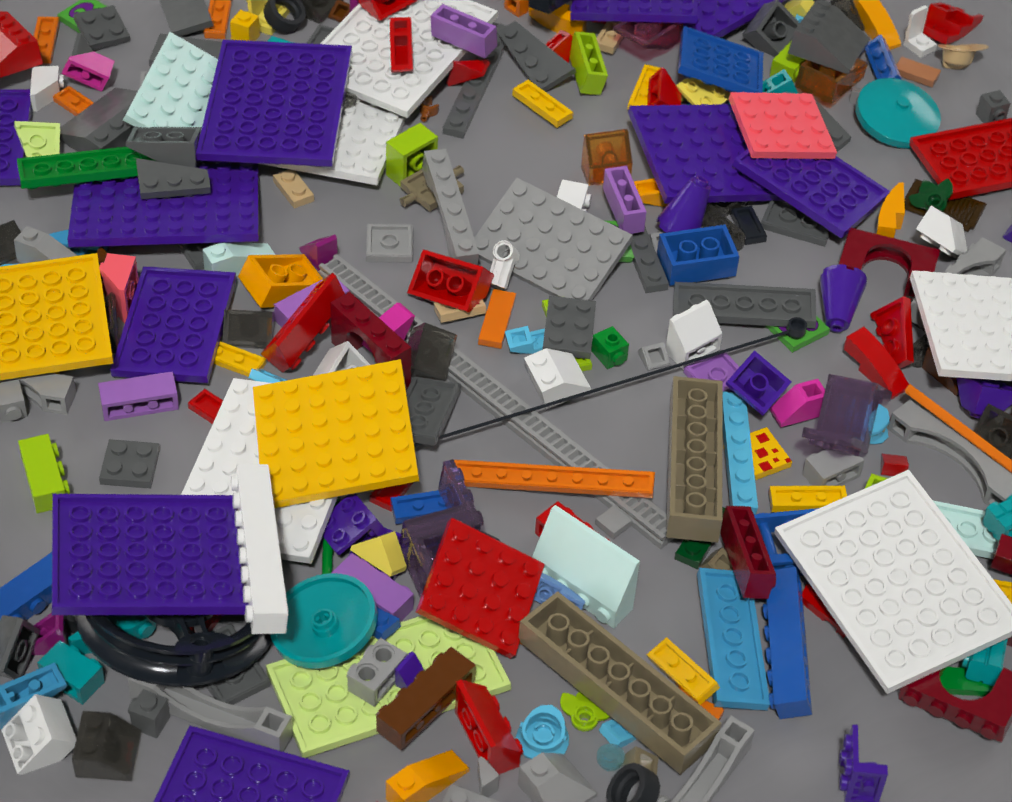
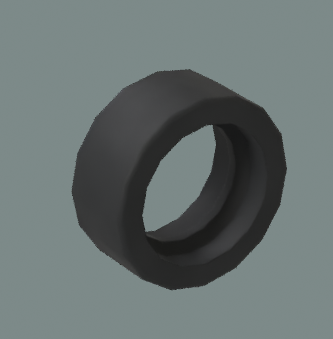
[263,0,306,33]
[606,763,660,802]

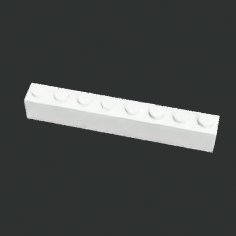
[231,464,288,634]

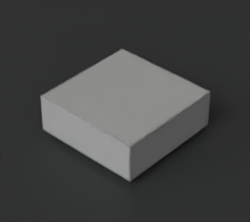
[595,505,632,539]

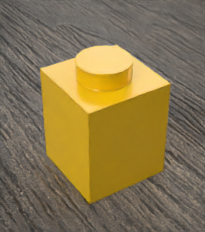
[230,10,260,41]

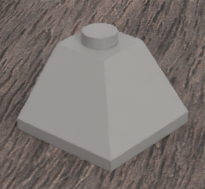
[518,752,598,802]

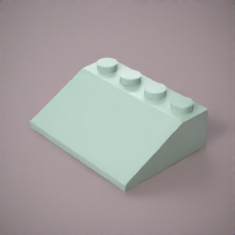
[532,505,640,629]

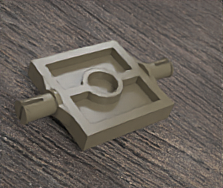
[400,165,464,212]

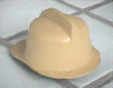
[938,44,989,69]

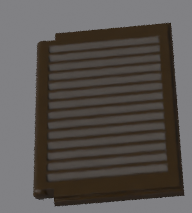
[904,179,987,232]

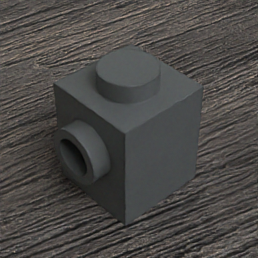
[976,90,1011,123]
[128,689,170,739]

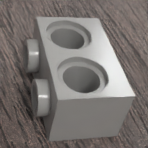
[346,638,407,707]

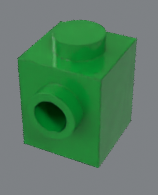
[591,326,629,369]

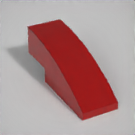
[390,17,413,73]
[844,327,909,399]

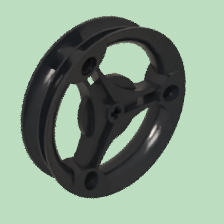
[75,615,272,687]

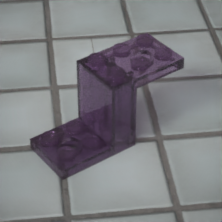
[802,374,892,456]
[399,459,484,598]

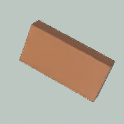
[896,57,941,88]

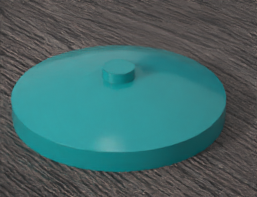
[855,78,941,148]
[270,573,378,669]

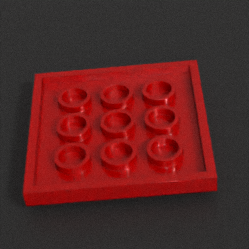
[416,518,545,659]

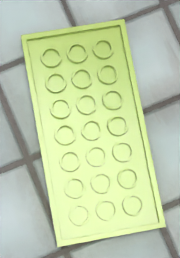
[266,616,511,758]

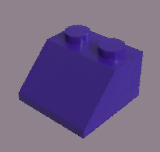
[725,350,792,416]

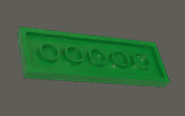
[17,147,158,190]

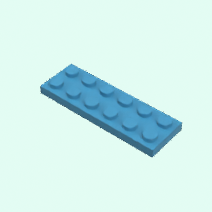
[697,568,770,711]

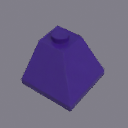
[956,377,1012,419]

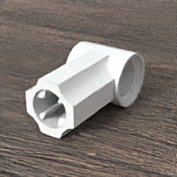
[490,241,520,290]

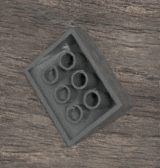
[788,0,870,74]
[60,88,138,152]

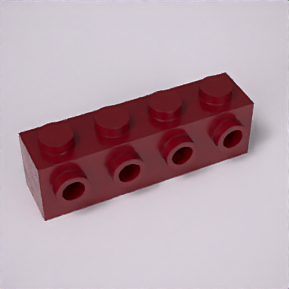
[720,506,776,599]

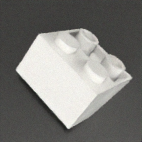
[916,206,968,259]
[666,300,723,370]
[1,694,78,775]

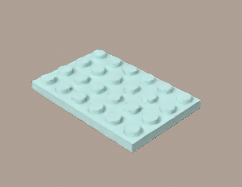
[123,32,218,163]

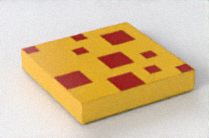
[723,427,792,480]

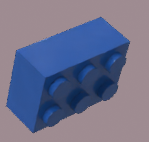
[657,224,740,286]

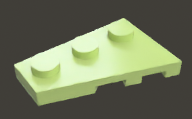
[14,121,60,157]

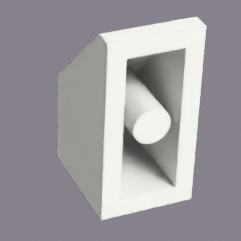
[30,66,65,112]

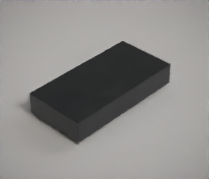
[730,206,767,245]

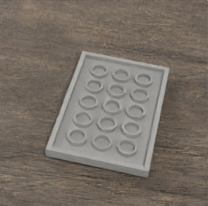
[474,178,633,301]

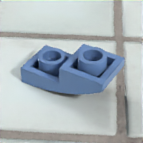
[533,573,586,610]

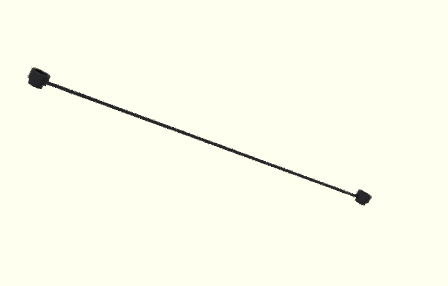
[414,317,807,447]

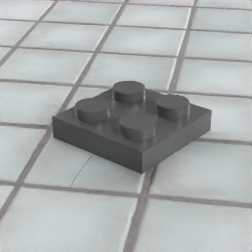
[74,5,130,50]
[99,439,160,489]

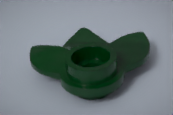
[909,179,953,212]

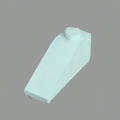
[202,242,275,276]

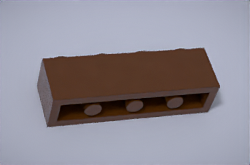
[376,647,476,750]

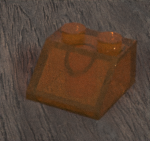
[581,129,633,185]

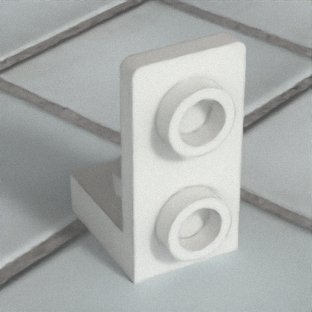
[904,5,937,58]

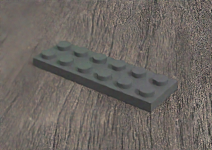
[673,282,816,328]

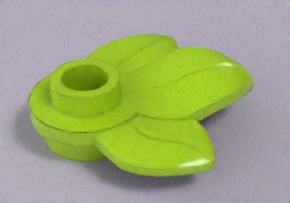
[560,691,610,731]

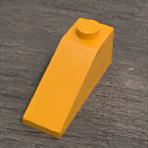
[386,750,470,802]

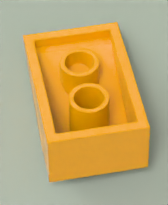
[238,254,323,308]

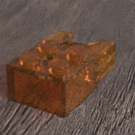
[795,59,868,104]

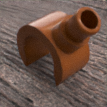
[420,96,439,122]

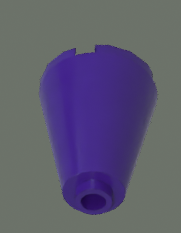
[656,176,711,233]
[820,264,867,332]

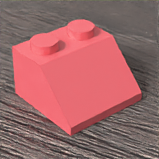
[99,253,139,323]

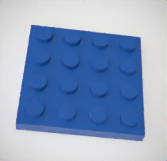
[678,26,763,93]

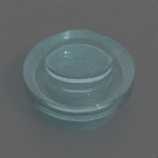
[597,744,625,771]

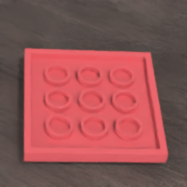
[729,92,837,159]

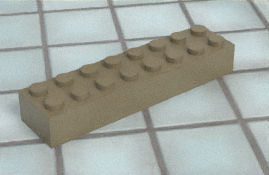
[666,376,723,543]
[518,591,722,774]

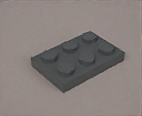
[542,296,596,359]

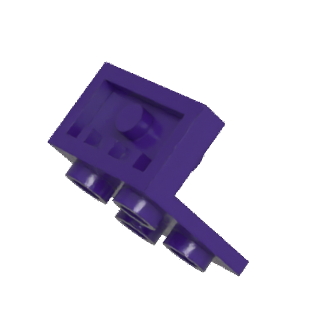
[323,493,389,555]
[839,724,888,802]

